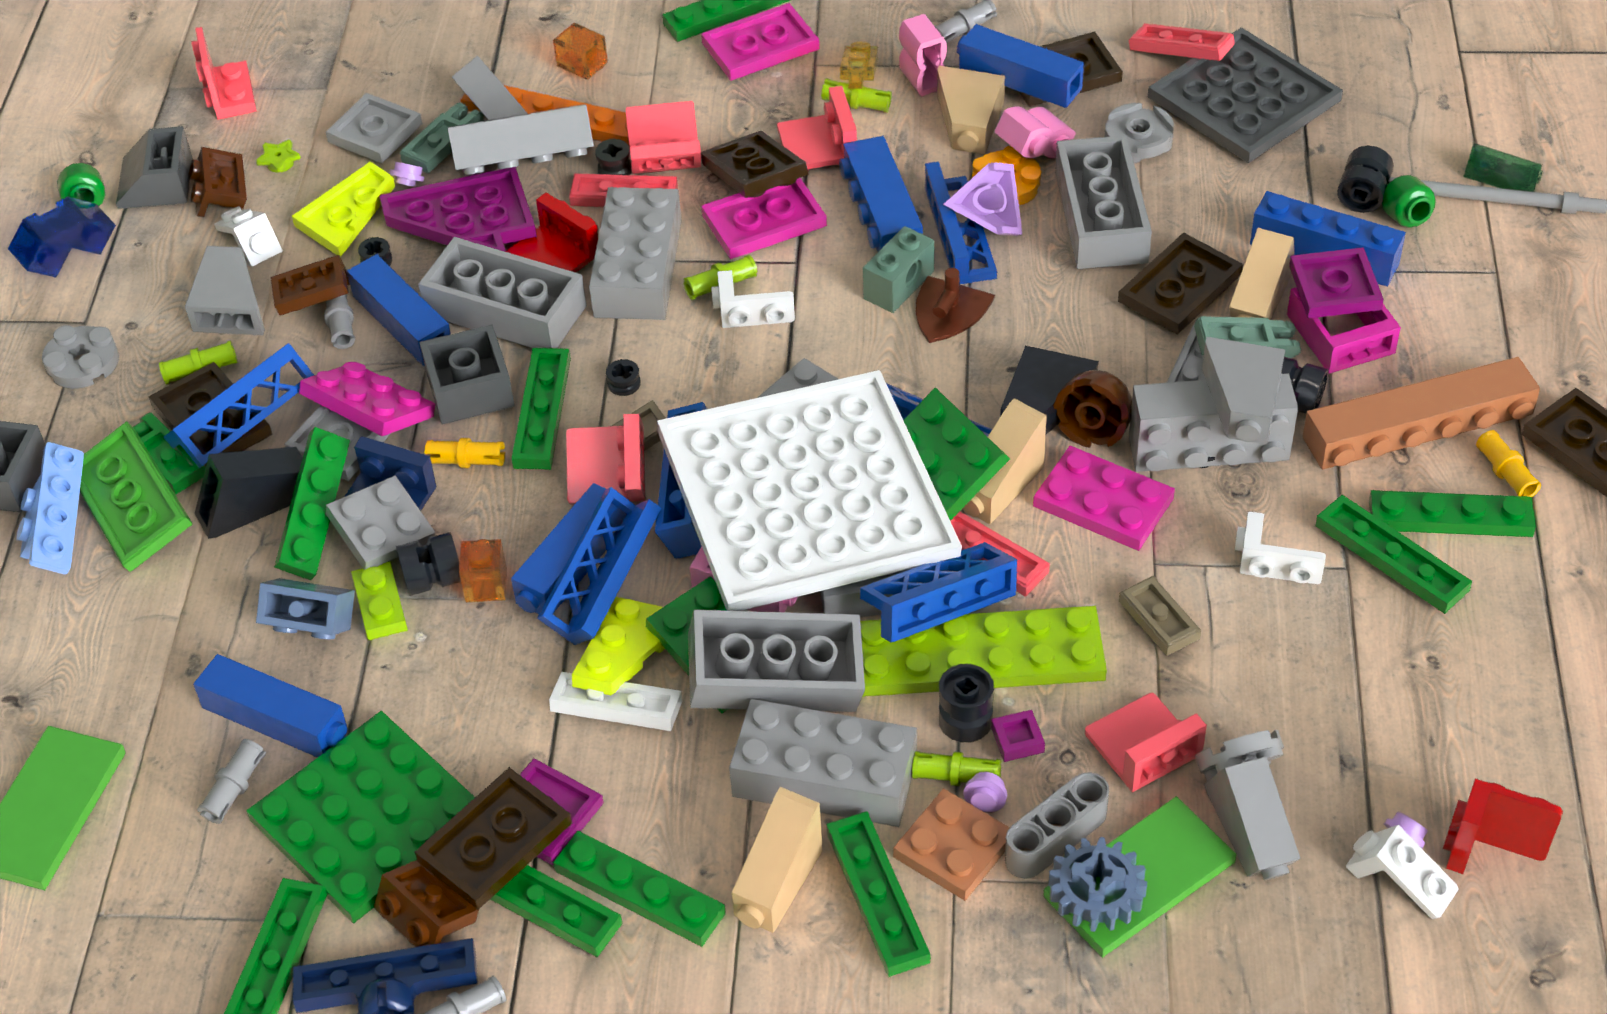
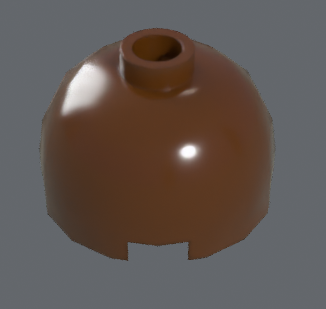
[1054,370,1132,448]

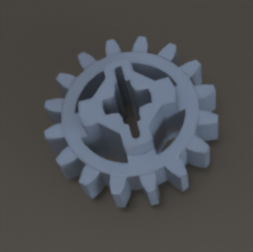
[1048,837,1147,931]

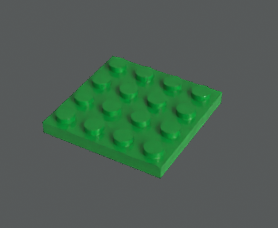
[246,711,475,924]

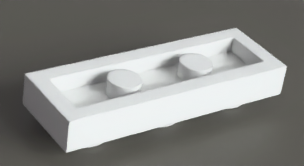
[549,672,682,731]

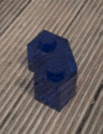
[7,197,116,277]

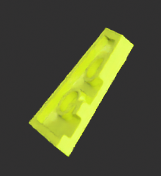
[292,162,395,257]
[572,597,665,696]

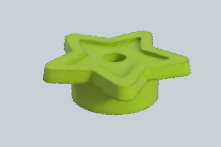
[256,139,301,173]

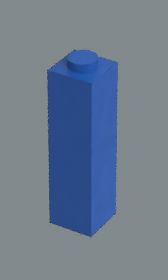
[957,24,1084,108]
[347,254,451,367]
[511,483,626,614]
[193,654,348,758]

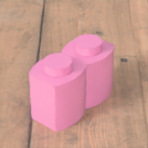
[899,14,947,97]
[994,106,1076,158]

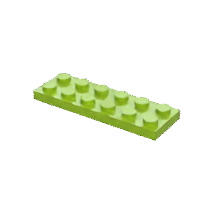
[860,606,1107,697]

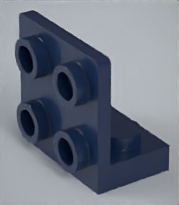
[344,436,437,511]

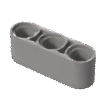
[1005,772,1109,879]

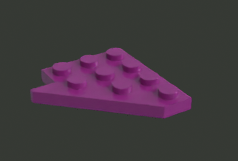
[379,167,537,252]

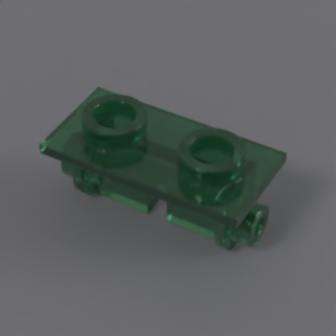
[1464,143,1543,192]

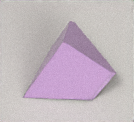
[943,162,1022,236]

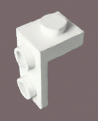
[214,207,283,267]
[712,270,795,328]
[1235,511,1326,584]
[1346,825,1458,919]

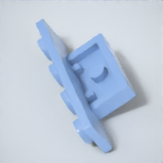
[16,442,84,574]

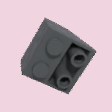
[116,126,193,209]

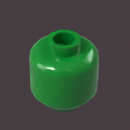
[57,163,106,214]
[1382,175,1436,228]

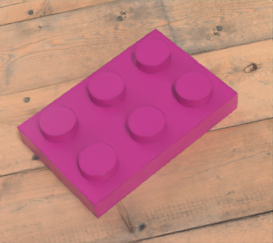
[701,3,819,81]
[701,178,827,259]
[299,362,436,436]
[1033,446,1175,551]

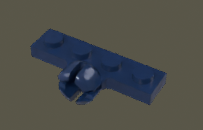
[293,938,478,1014]

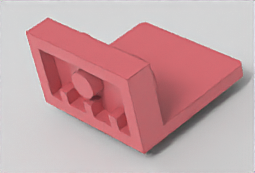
[191,27,257,120]
[777,86,857,170]
[626,101,701,174]
[566,414,646,505]
[1085,693,1207,793]

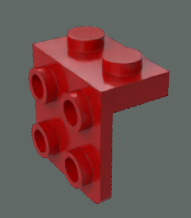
[506,192,598,273]
[1443,778,1563,874]

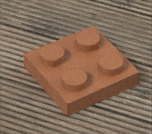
[893,788,1010,901]

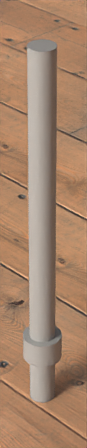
[1389,177,1607,214]

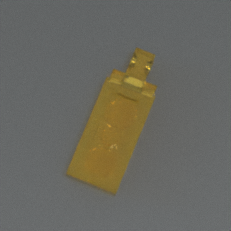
[840,42,878,89]

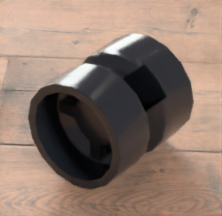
[1337,145,1394,213]
[1282,357,1329,414]
[396,532,464,596]
[939,664,994,742]

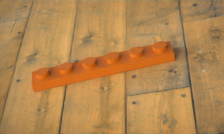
[460,85,630,148]

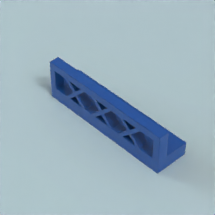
[925,161,997,284]
[164,343,314,468]
[537,487,661,645]
[860,542,1017,643]

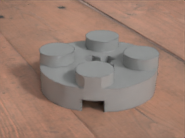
[1105,103,1174,163]
[42,325,119,389]
[1195,730,1284,781]

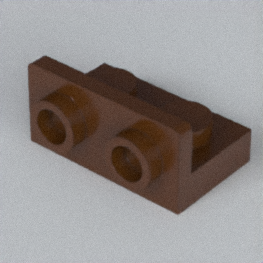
[189,147,247,217]
[271,255,350,316]
[374,860,479,947]

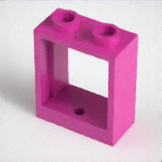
[1287,287,1401,374]

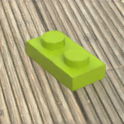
[351,561,408,641]

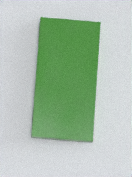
[80,421,193,572]
[0,726,126,891]
[1043,796,1237,958]

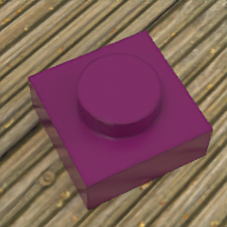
[991,709,1045,762]

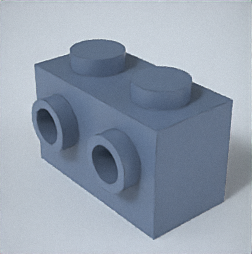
[256,578,355,639]

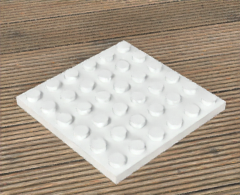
[657,370,962,611]

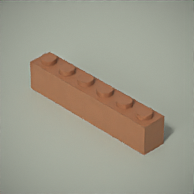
[1302,356,1540,470]

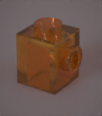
[553,22,608,80]
[459,539,507,602]

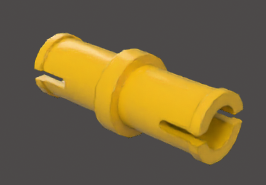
[1476,430,1541,497]
[424,438,505,468]

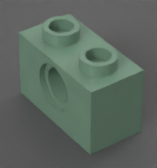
[863,226,934,313]

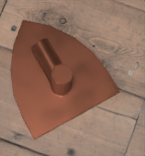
[916,268,995,343]

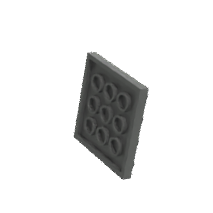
[1148,27,1343,163]

